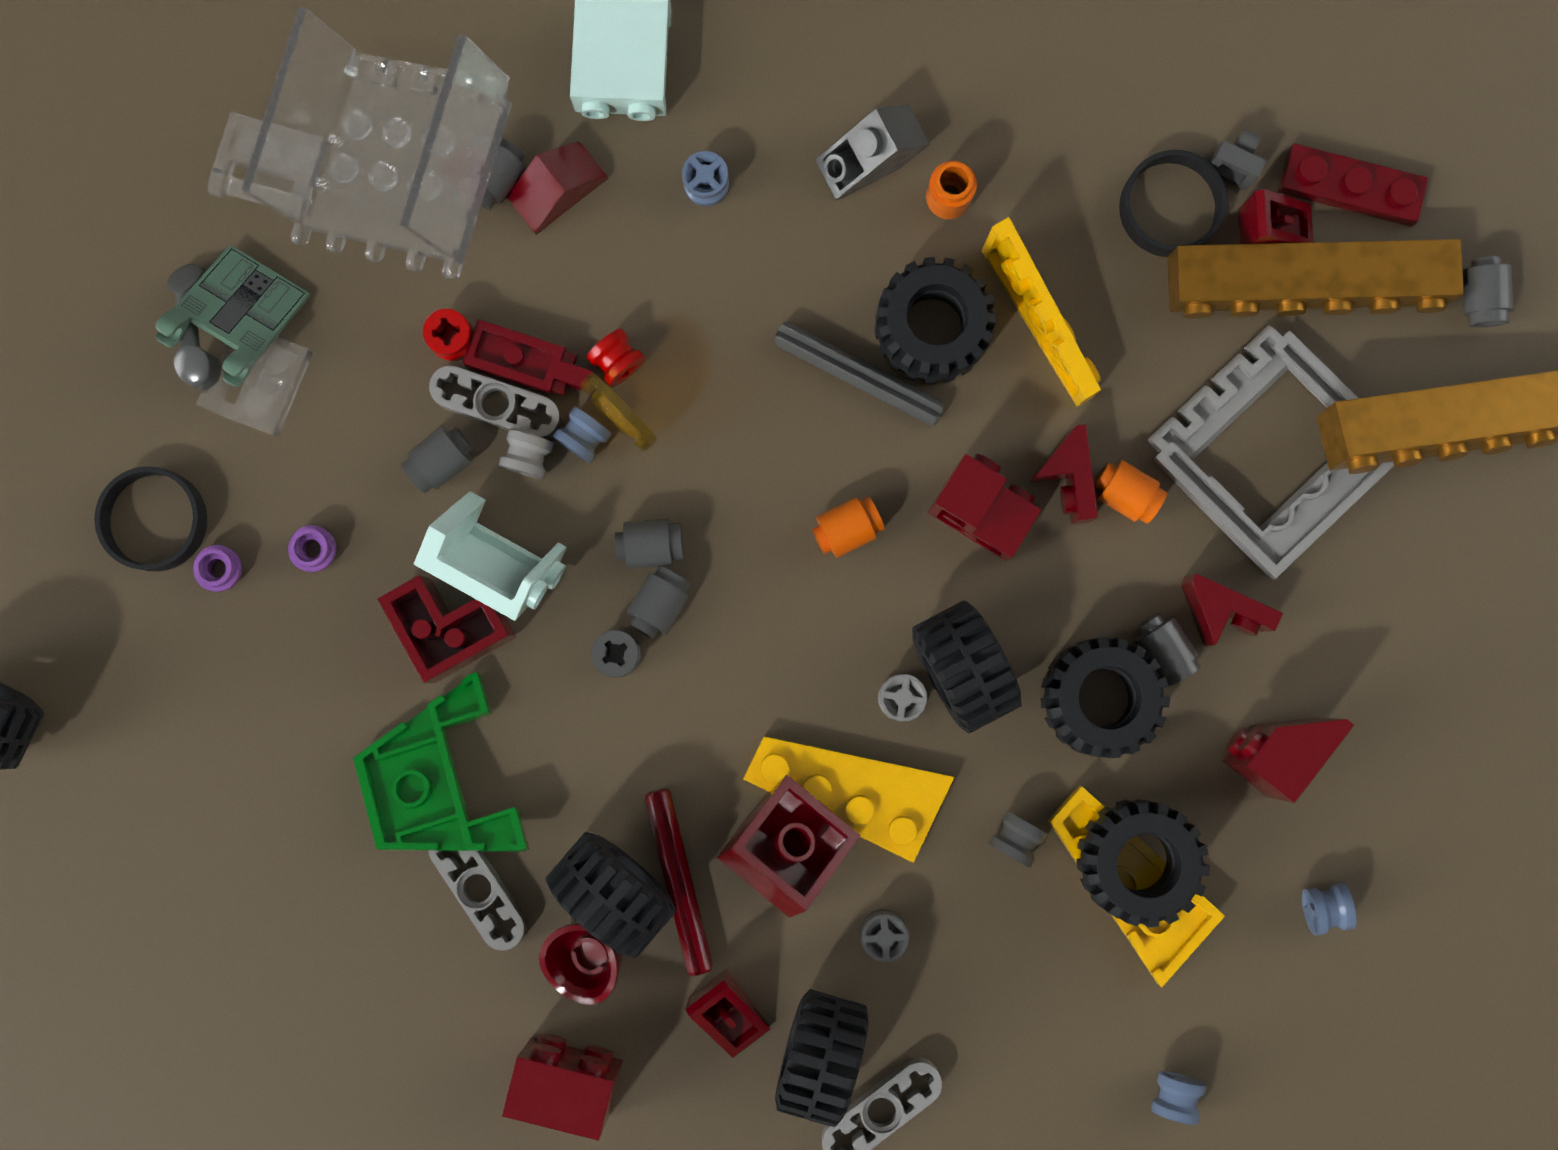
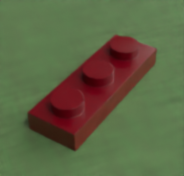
[1278,143,1429,227]

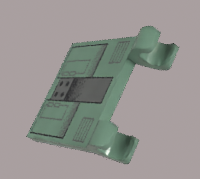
[156,245,310,387]

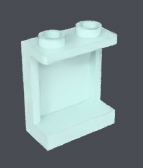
[570,0,672,121]
[414,491,567,621]

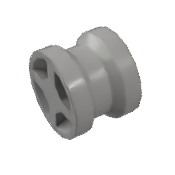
[498,430,554,480]
[878,674,927,721]

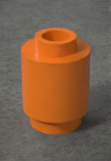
[926,161,977,219]
[1094,459,1168,524]
[812,496,885,559]

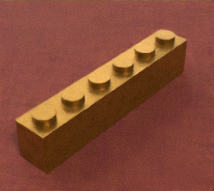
[1167,239,1464,319]
[1316,371,1558,474]

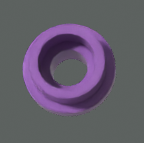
[288,525,337,572]
[193,545,242,592]

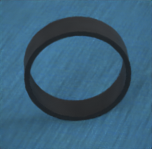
[1119,150,1227,257]
[94,467,207,572]

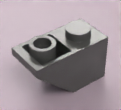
[815,104,930,200]

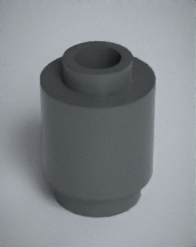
[460,138,527,211]
[1462,256,1514,328]
[401,425,474,493]
[615,519,684,569]
[626,566,691,639]
[1133,613,1201,686]

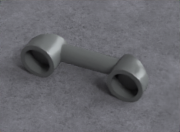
[167,264,221,390]

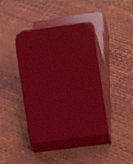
[1029,424,1098,525]
[1181,573,1283,646]

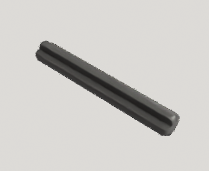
[774,322,945,425]

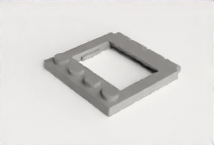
[1147,325,1394,580]

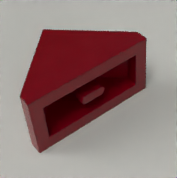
[507,141,608,235]
[1238,189,1314,244]
[685,968,770,1058]

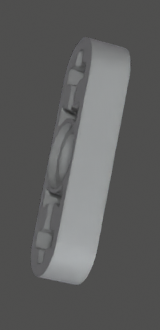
[429,366,562,440]
[429,851,528,951]
[822,1057,942,1150]

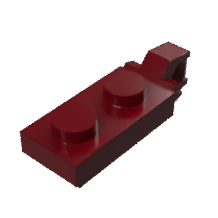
[462,319,597,396]

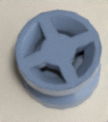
[682,151,730,207]
[552,406,612,464]
[1302,882,1357,936]
[1150,1071,1207,1125]

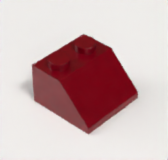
[1223,717,1354,803]
[716,775,861,918]

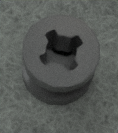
[591,630,641,677]
[989,811,1049,868]
[860,909,909,963]

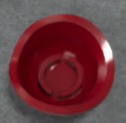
[539,923,623,1005]

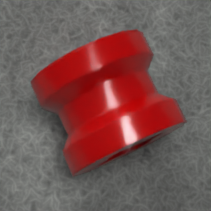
[423,308,474,361]
[586,328,646,387]

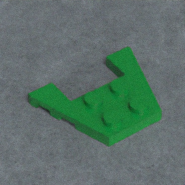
[353,672,530,852]

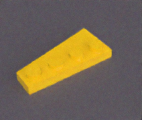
[982,217,1101,407]
[743,736,955,863]
[1048,785,1225,987]

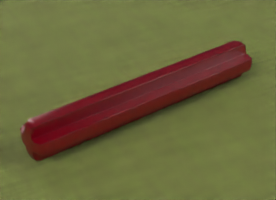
[645,788,713,976]

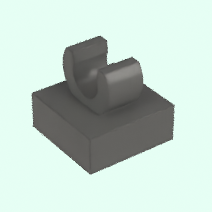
[1209,129,1266,190]

